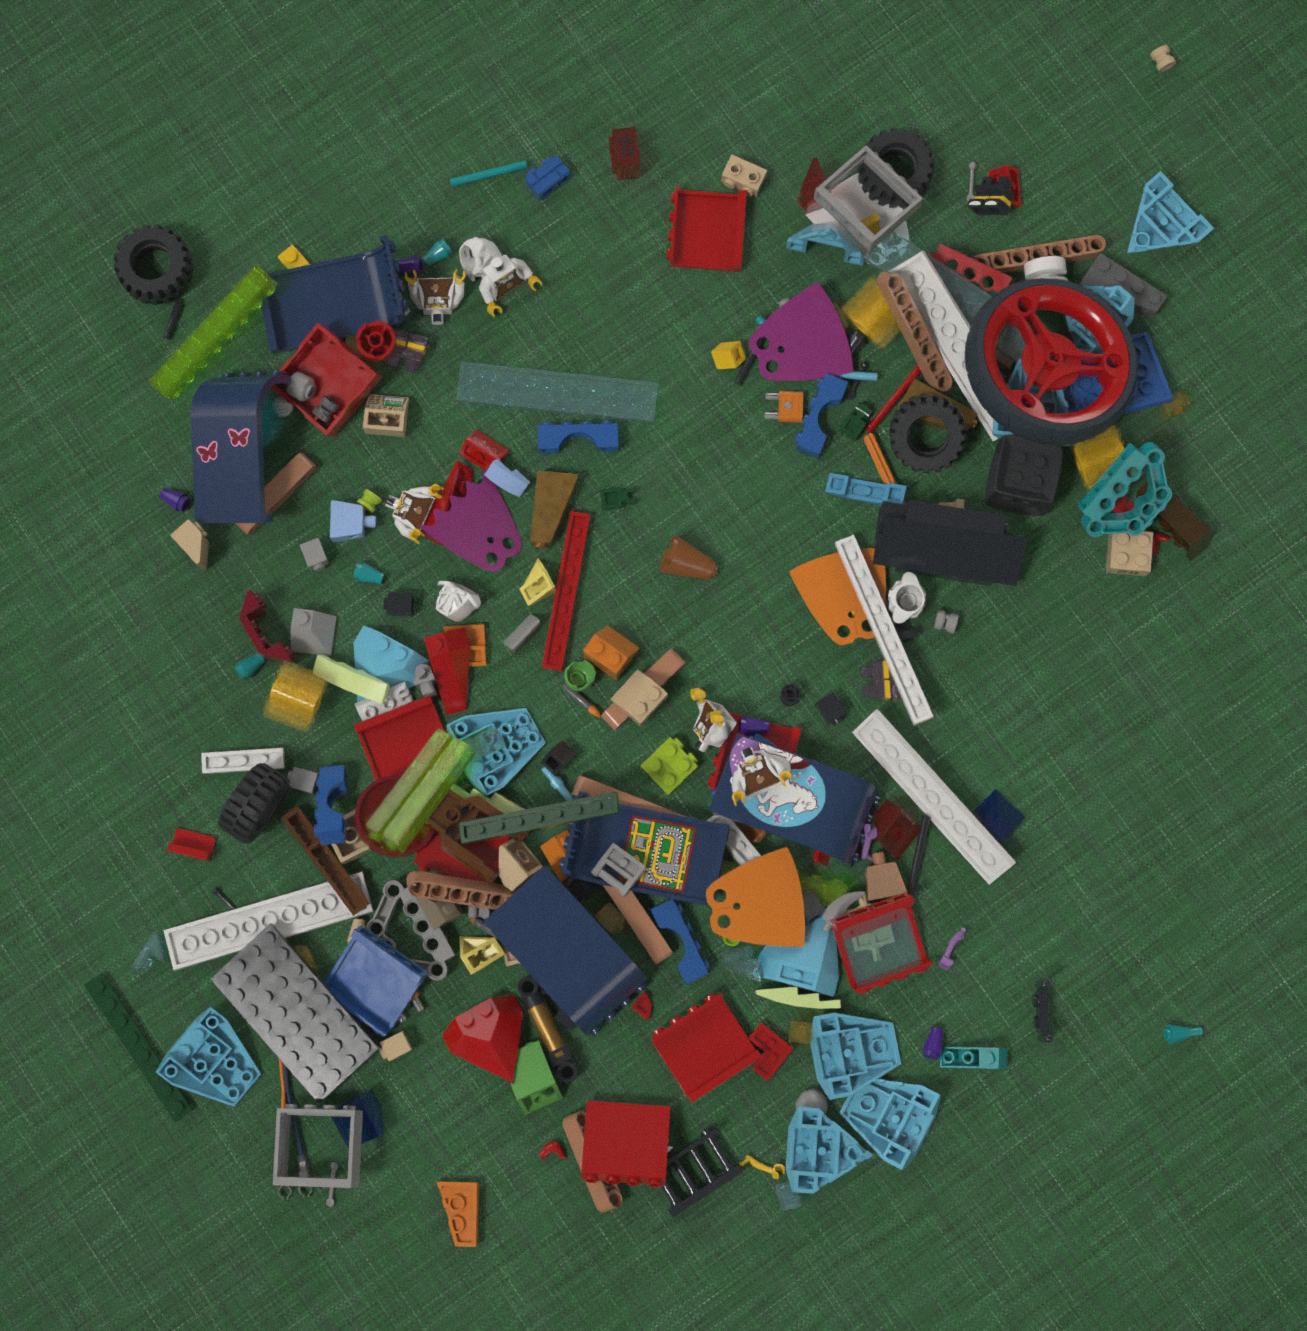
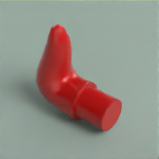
[1152,532,1171,554]
[538,1141,566,1159]

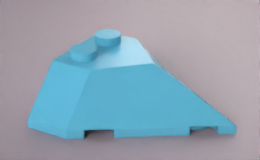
[1127,171,1214,254]
[786,222,865,266]
[1066,286,1134,354]
[353,625,432,715]
[786,1107,873,1194]

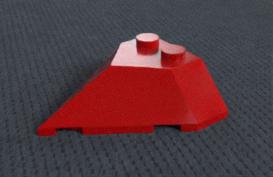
[442,995,524,1084]

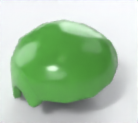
[563,660,596,691]

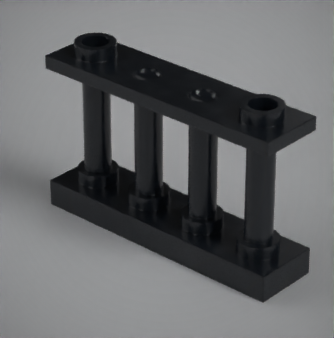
[661,1127,743,1217]

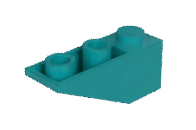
[940,1047,1007,1069]

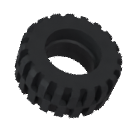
[857,128,935,208]
[113,225,194,305]
[889,393,967,474]
[218,763,290,844]

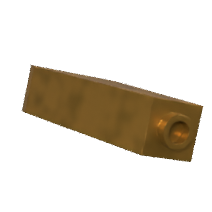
[897,379,978,432]
[530,471,578,549]

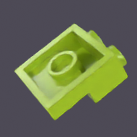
[640,737,698,796]

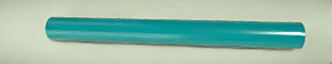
[450,160,527,187]

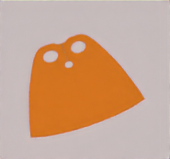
[789,548,886,645]
[706,847,805,947]

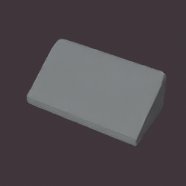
[504,615,541,653]

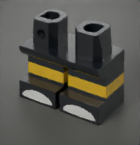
[967,176,1014,215]

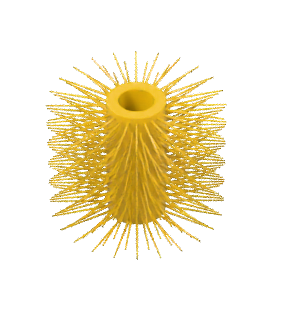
[841,276,908,349]
[1071,425,1132,491]
[263,662,328,732]

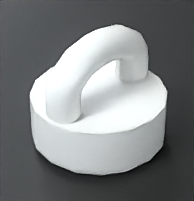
[272,396,293,416]

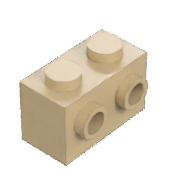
[721,154,767,197]

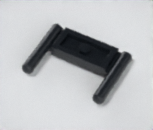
[1032,979,1053,1043]

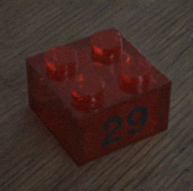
[608,127,640,181]

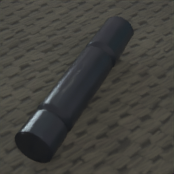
[163,299,182,340]

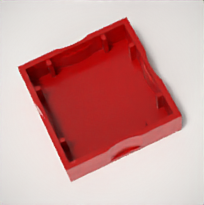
[271,323,383,437]

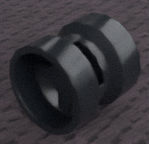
[779,684,801,707]

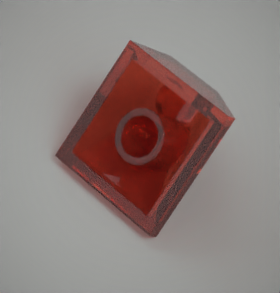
[797,157,831,214]
[874,799,920,860]

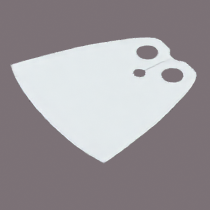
[806,173,909,266]

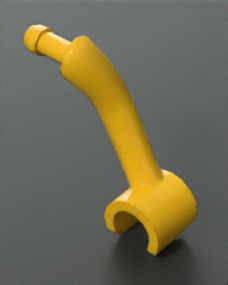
[739,1155,785,1179]

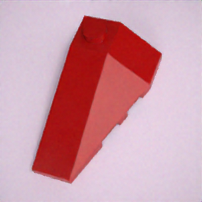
[423,461,473,546]
[424,627,470,715]

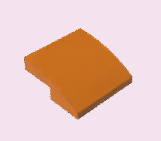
[444,624,486,667]

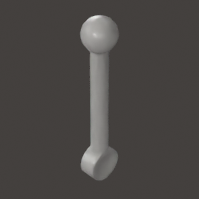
[966,162,977,202]
[326,1162,338,1207]

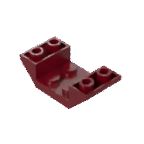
[239,589,296,667]

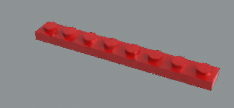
[542,511,590,672]

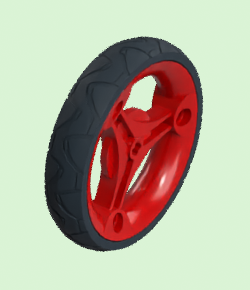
[965,278,1138,445]

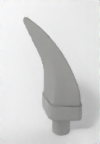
[821,892,865,933]

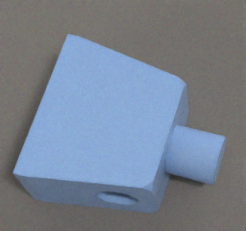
[330,500,377,542]

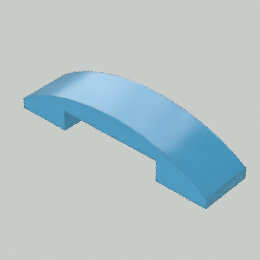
[825,473,907,505]

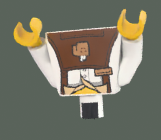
[479,255,542,317]
[405,269,467,325]
[385,484,444,544]
[690,688,737,752]
[732,747,795,806]

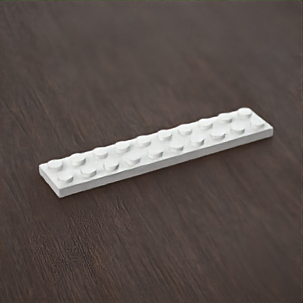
[889,250,999,441]
[852,709,1016,885]
[163,872,374,971]

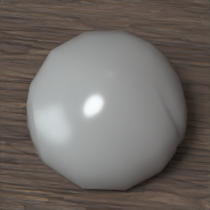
[795,1089,828,1114]

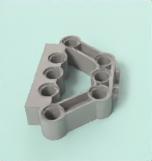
[366,880,456,981]

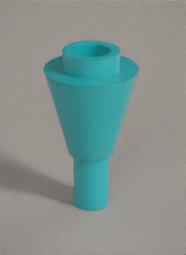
[1163,1024,1203,1045]

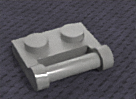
[591,843,647,898]

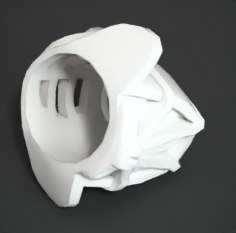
[459,237,502,282]
[886,572,926,623]
[436,581,481,622]

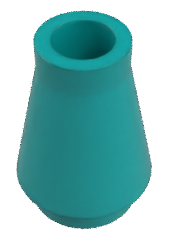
[423,239,453,267]
[353,562,384,584]
[234,652,265,680]

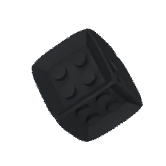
[985,435,1063,516]

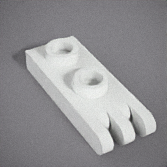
[355,682,413,721]

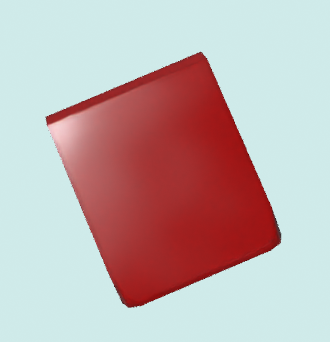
[812,850,830,866]

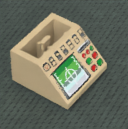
[363,394,409,437]

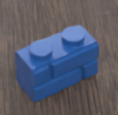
[525,155,571,201]

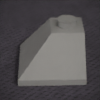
[291,608,337,656]

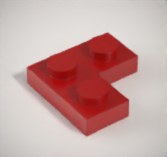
[748,1023,793,1081]

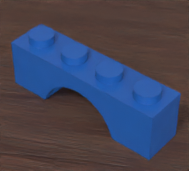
[794,374,848,459]
[538,421,618,454]
[314,765,348,845]
[651,899,710,985]

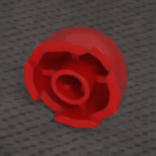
[356,320,397,362]

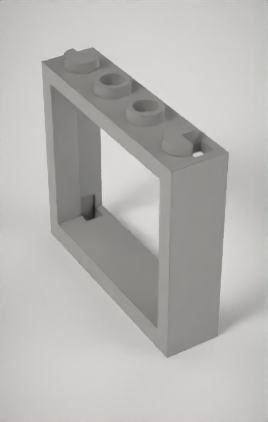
[814,145,923,252]
[273,1104,363,1188]

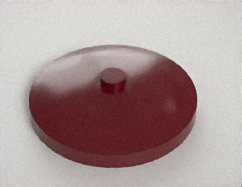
[355,775,435,858]

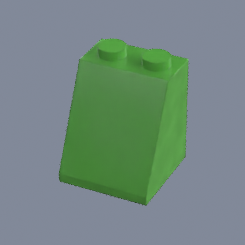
[510,1040,563,1115]

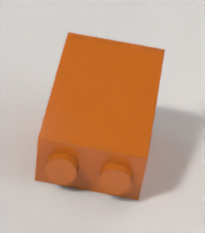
[583,625,640,681]

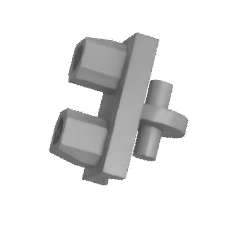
[413,664,437,697]

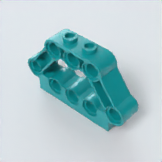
[1077,442,1172,537]

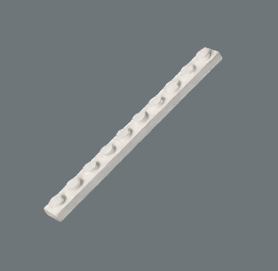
[835,535,933,725]

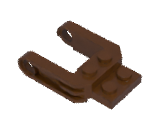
[423,787,528,883]

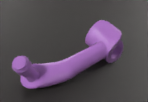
[862,824,877,861]
[939,928,966,970]

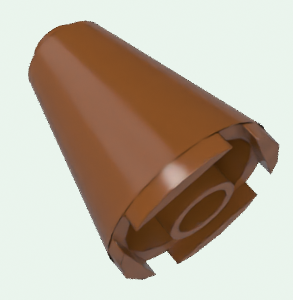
[660,535,718,580]

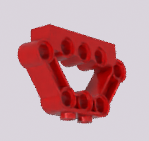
[925,244,1013,326]

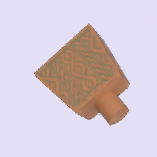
[865,852,907,902]

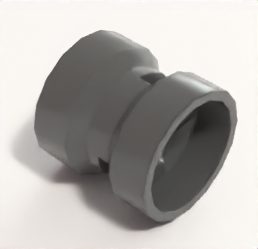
[312,396,340,423]

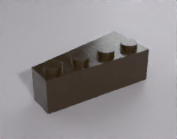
[1136,482,1211,561]

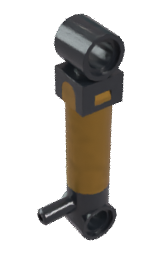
[517,976,578,1083]

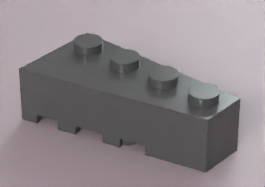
[1079,253,1167,319]

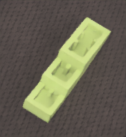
[312,655,390,704]
[450,783,525,814]
[755,986,841,1009]

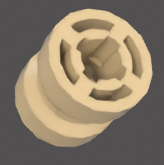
[1150,45,1177,72]

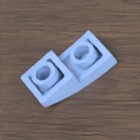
[484,459,531,497]

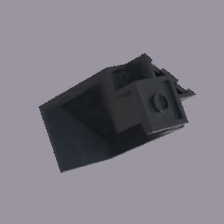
[873,500,1028,586]

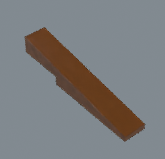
[281,806,370,916]

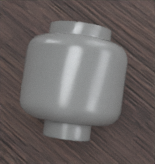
[285,372,316,401]

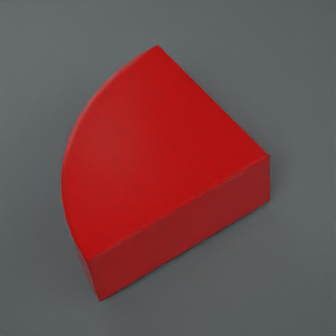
[631,991,651,1020]

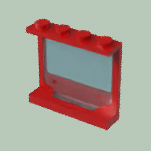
[830,892,933,994]

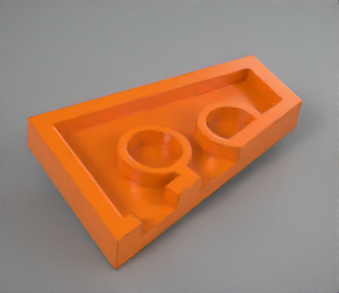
[437,1181,479,1247]

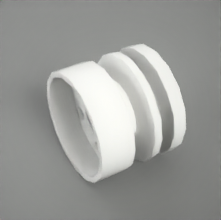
[1024,256,1068,281]

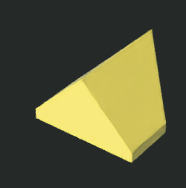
[519,558,556,606]
[459,936,505,975]

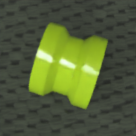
[357,489,382,513]

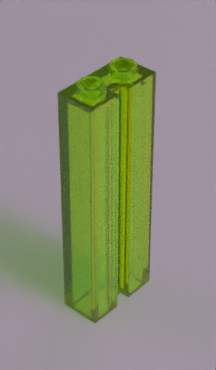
[365,728,475,852]

